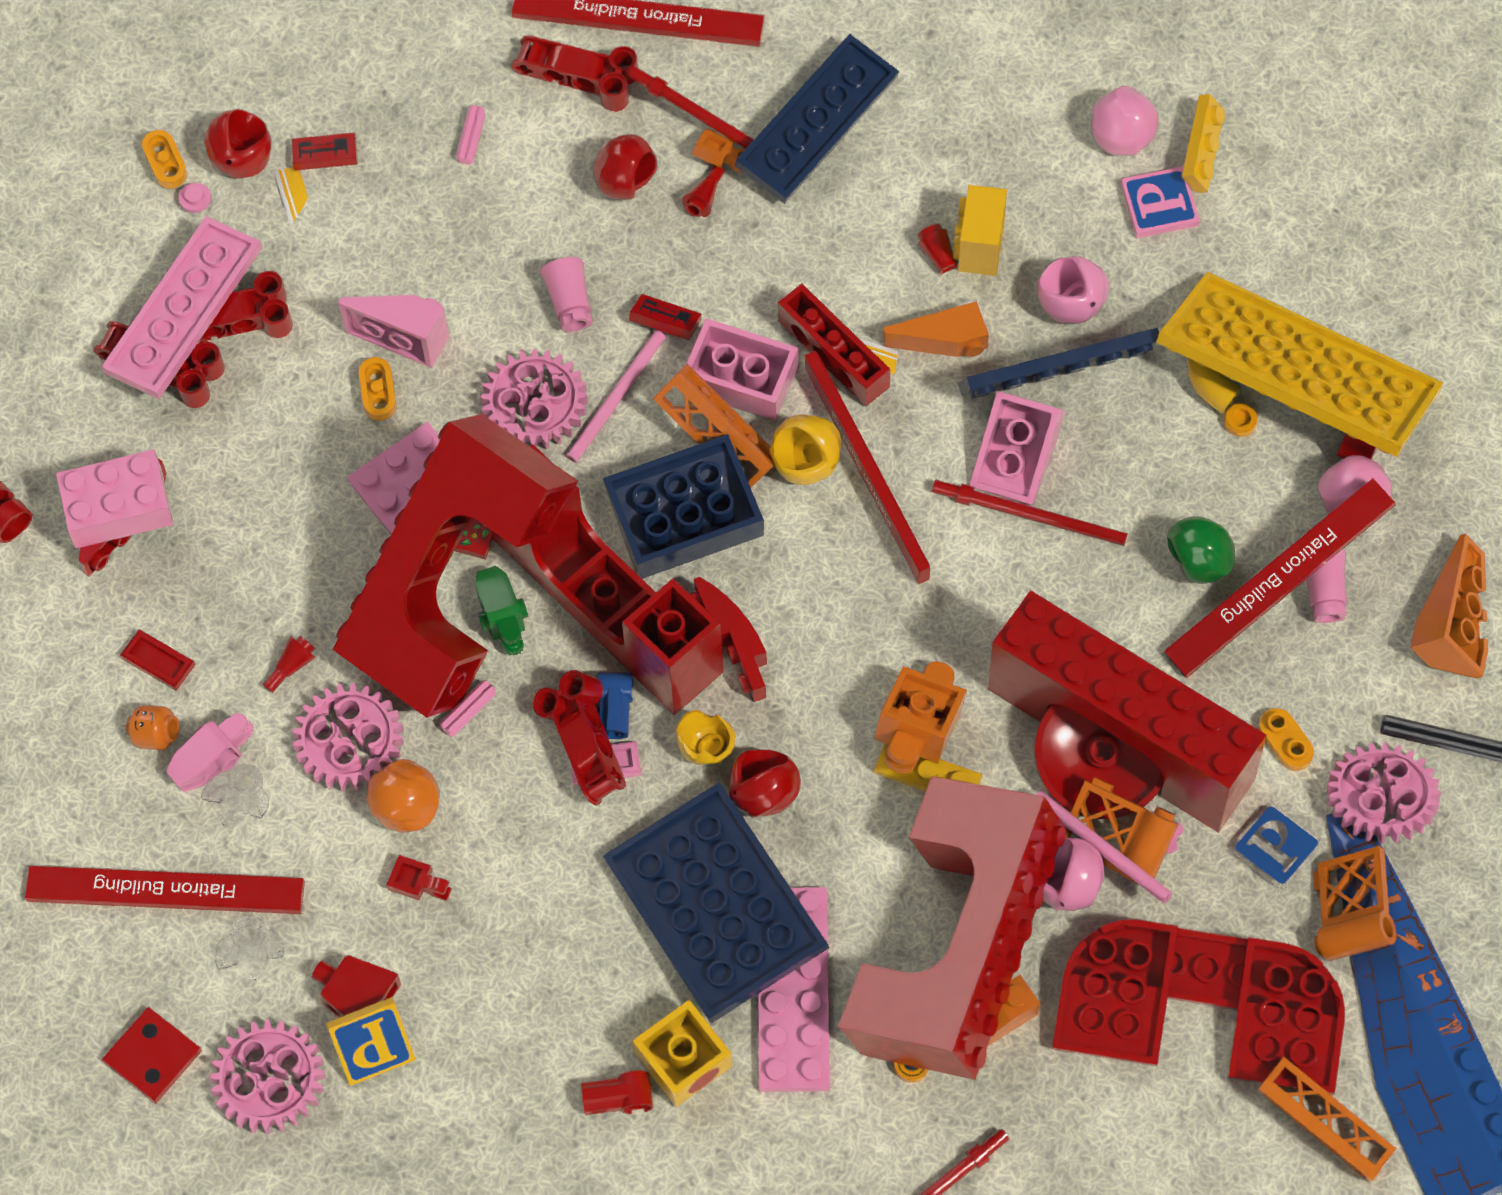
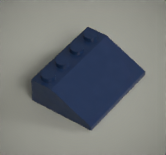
[603,434,764,579]

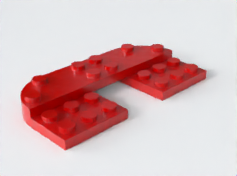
[1052,919,1345,1095]

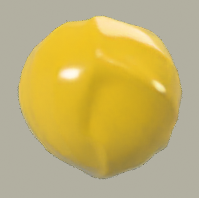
[769,414,841,485]

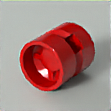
[0,481,33,543]

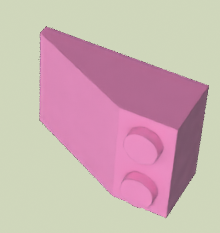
[338,295,450,368]
[970,391,1066,505]

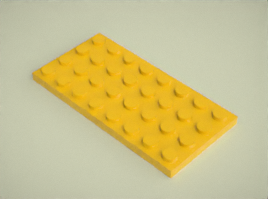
[1156,271,1444,457]

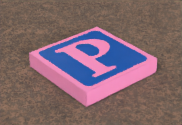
[1121,166,1200,239]

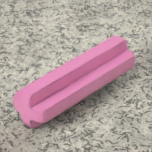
[456,105,485,165]
[440,680,496,737]

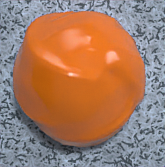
[366,759,440,833]

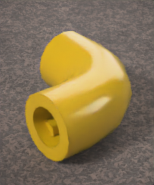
[1187,358,1241,414]

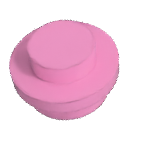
[179,183,211,213]

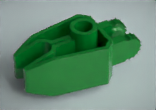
[475,566,529,656]

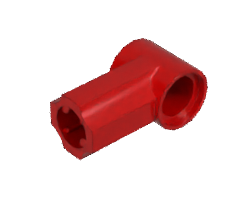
[581,1070,654,1115]

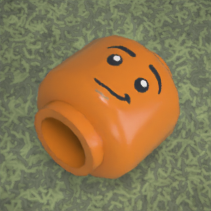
[126,705,179,750]

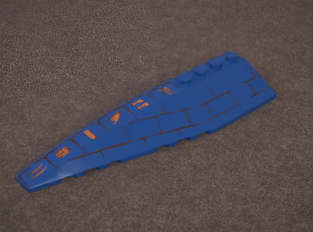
[1326,813,1502,1195]

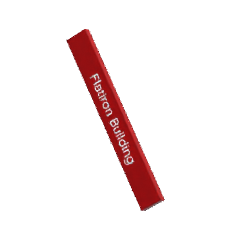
[511,0,765,47]
[805,351,930,585]
[1164,478,1396,678]
[25,866,305,914]

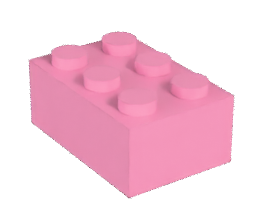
[686,318,799,421]
[56,449,174,549]

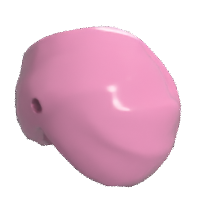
[1091,86,1159,156]
[1037,256,1109,324]
[1318,455,1392,522]
[1043,837,1104,911]

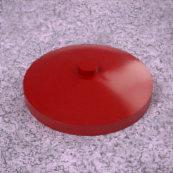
[1034,704,1164,820]

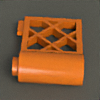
[1065,777,1179,884]
[1313,846,1396,961]

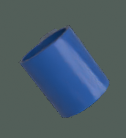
[598,672,633,739]

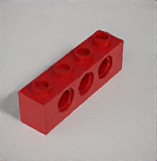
[777,283,891,407]

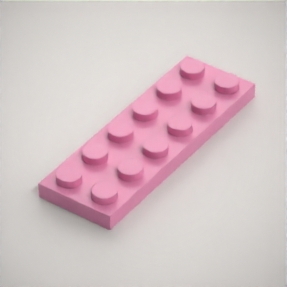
[101,216,263,399]
[758,887,830,1092]

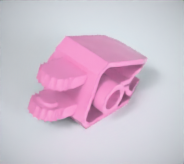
[166,713,254,792]

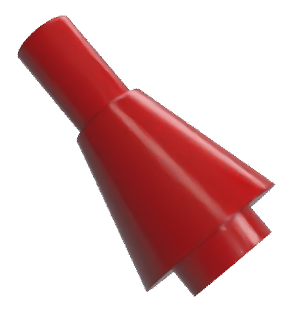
[682,165,724,217]
[262,636,316,693]

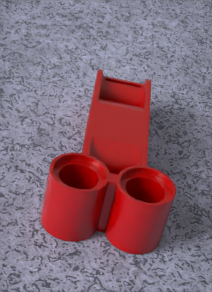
[511,35,639,112]
[198,271,293,343]
[93,321,225,408]
[533,670,626,806]

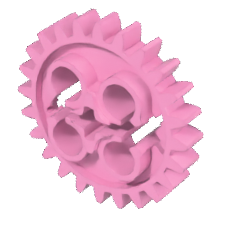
[481,349,588,449]
[292,683,404,791]
[1327,742,1441,844]
[209,1019,326,1134]

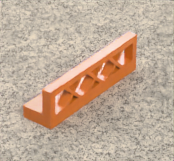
[652,363,774,488]
[1256,1057,1397,1182]

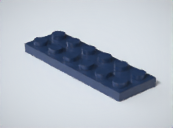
[734,34,900,204]
[958,328,1159,399]

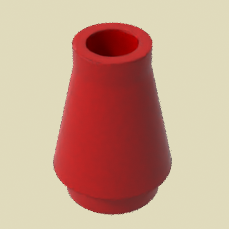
[917,224,957,274]

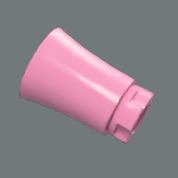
[540,257,592,333]
[1306,549,1348,623]

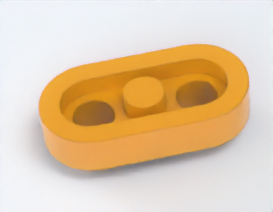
[142,130,187,189]
[359,357,397,421]
[1259,708,1314,771]

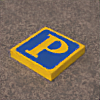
[326,997,416,1086]

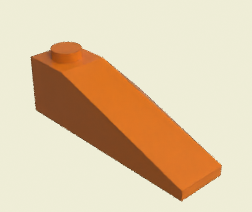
[1410,533,1488,679]

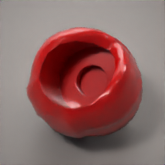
[203,108,272,178]
[593,134,658,200]
[728,750,801,818]

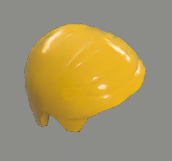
[676,710,736,765]

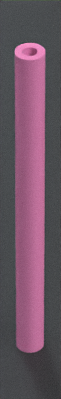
[566,330,666,463]
[1036,791,1173,904]

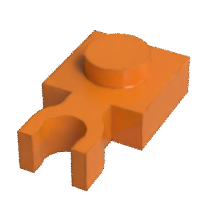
[692,128,744,174]

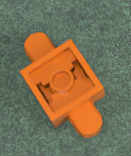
[874,661,967,773]

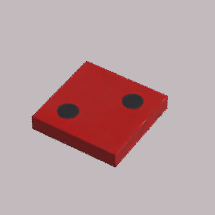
[102,1006,202,1104]

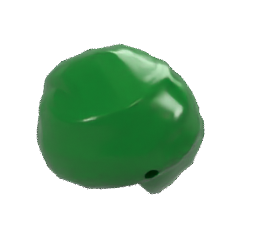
[1167,516,1235,584]

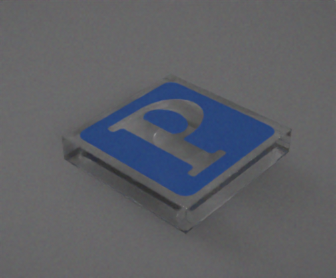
[1227,799,1325,894]

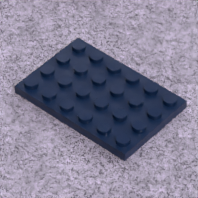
[603,782,829,1024]

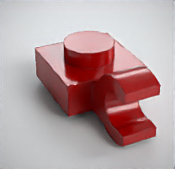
[386,855,452,901]

